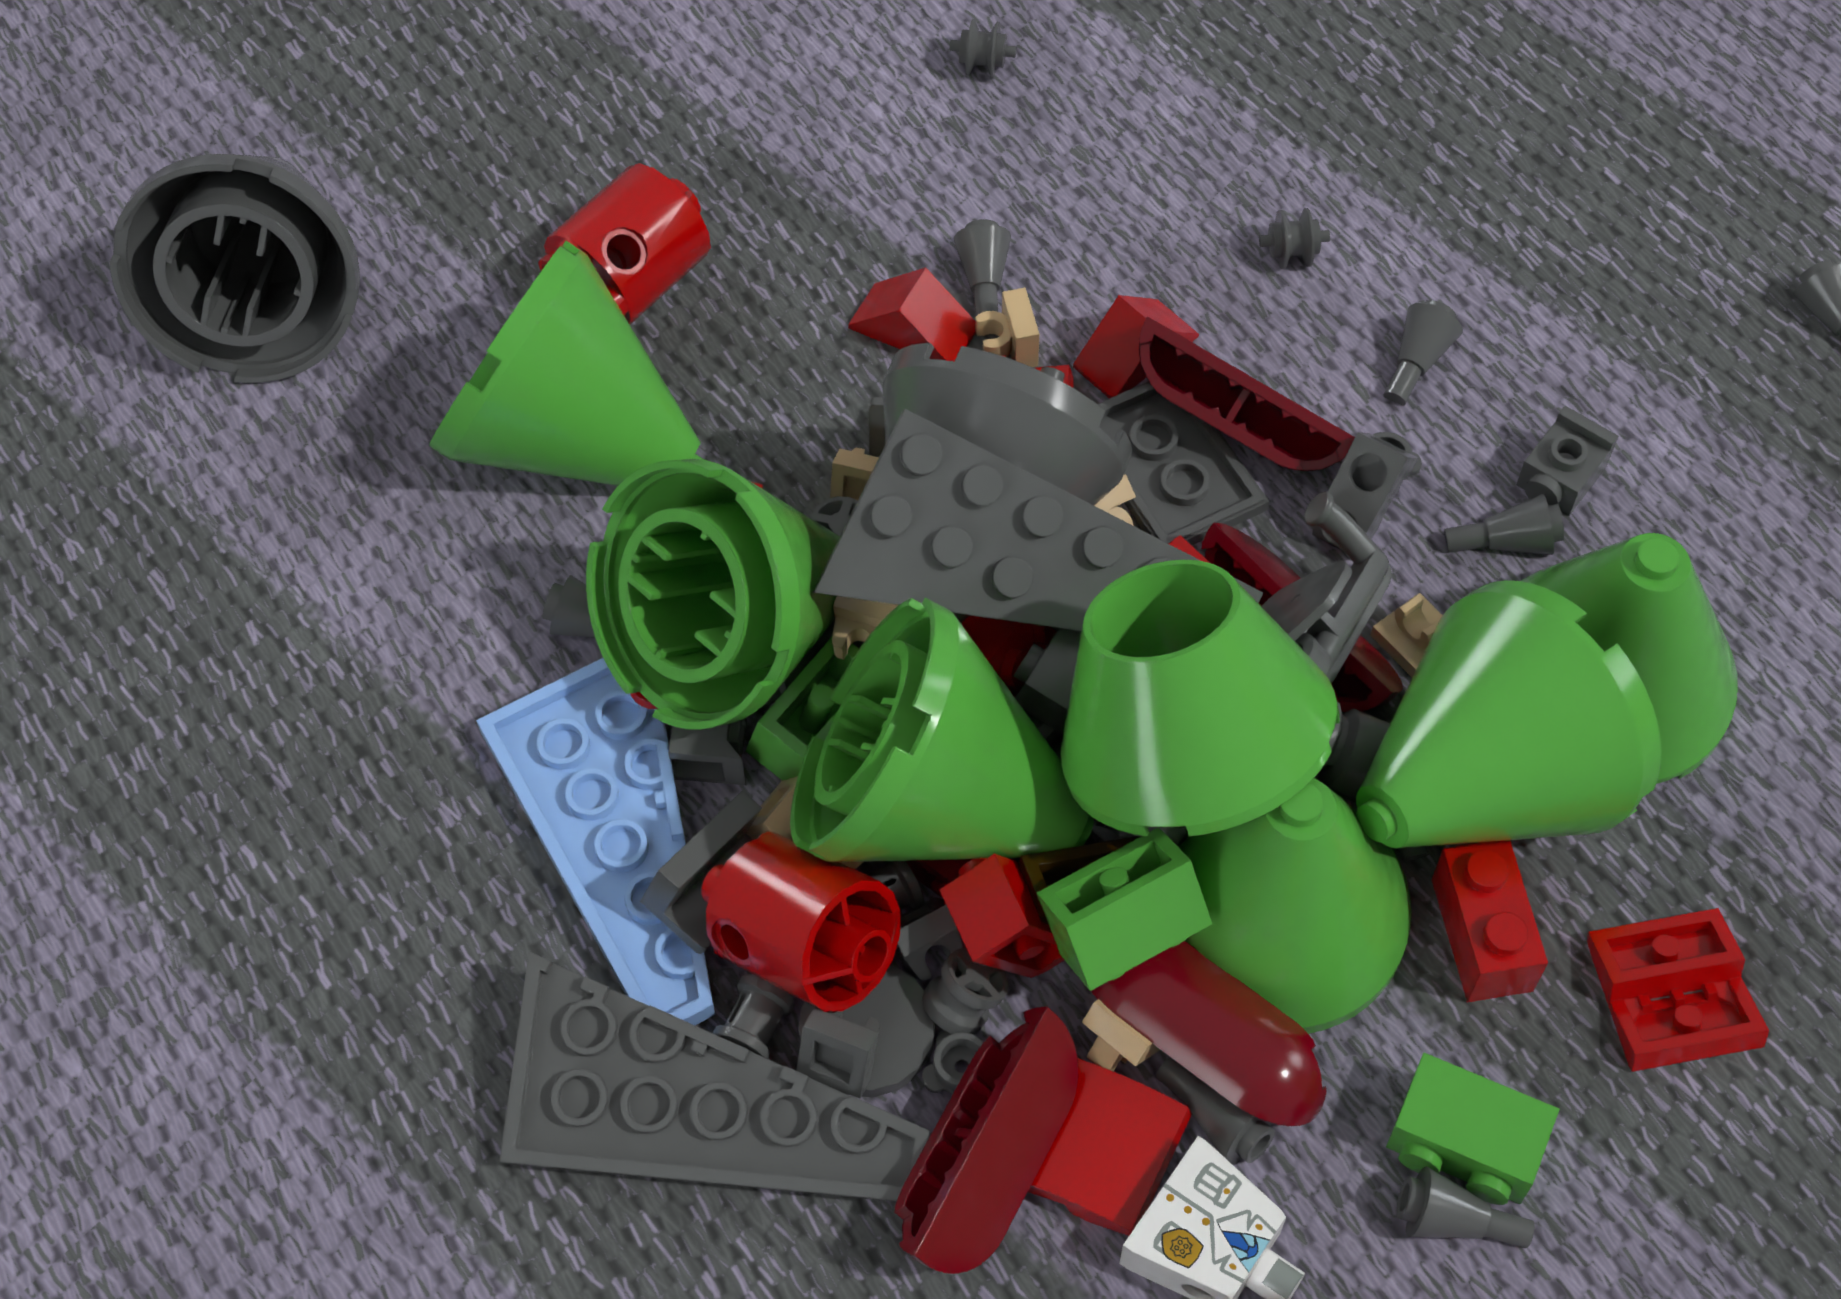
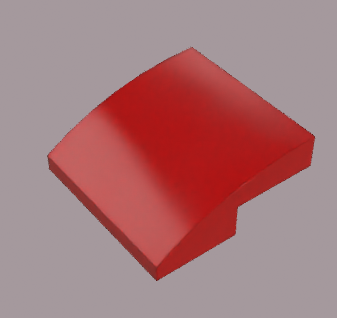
[1587,908,1769,1072]
[1028,1058,1192,1236]

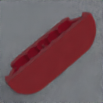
[1139,316,1355,471]
[1201,522,1403,713]
[1091,941,1327,1126]
[894,1007,1078,1274]

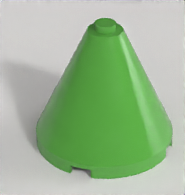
[429,241,704,486]
[586,458,840,730]
[1521,533,1738,784]
[1356,580,1662,848]
[790,598,1094,862]
[1179,778,1411,1034]

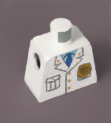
[1119,1136,1305,1299]

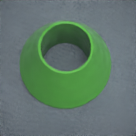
[1061,560,1340,837]

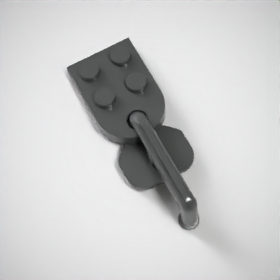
[1261,491,1392,683]

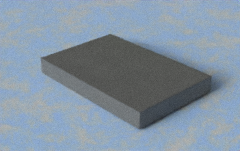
[1098,381,1269,545]

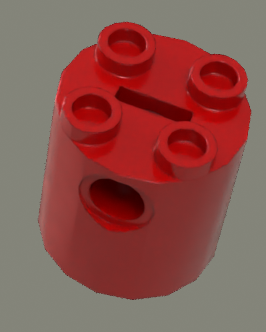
[538,163,711,325]
[701,831,900,1012]

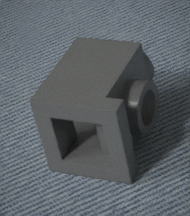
[1516,406,1619,516]

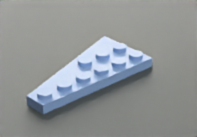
[476,658,715,1025]

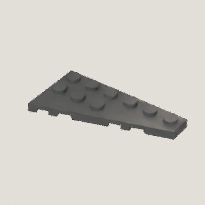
[813,409,1263,632]
[499,951,930,1202]

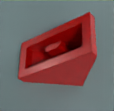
[848,267,976,361]
[1073,295,1199,399]

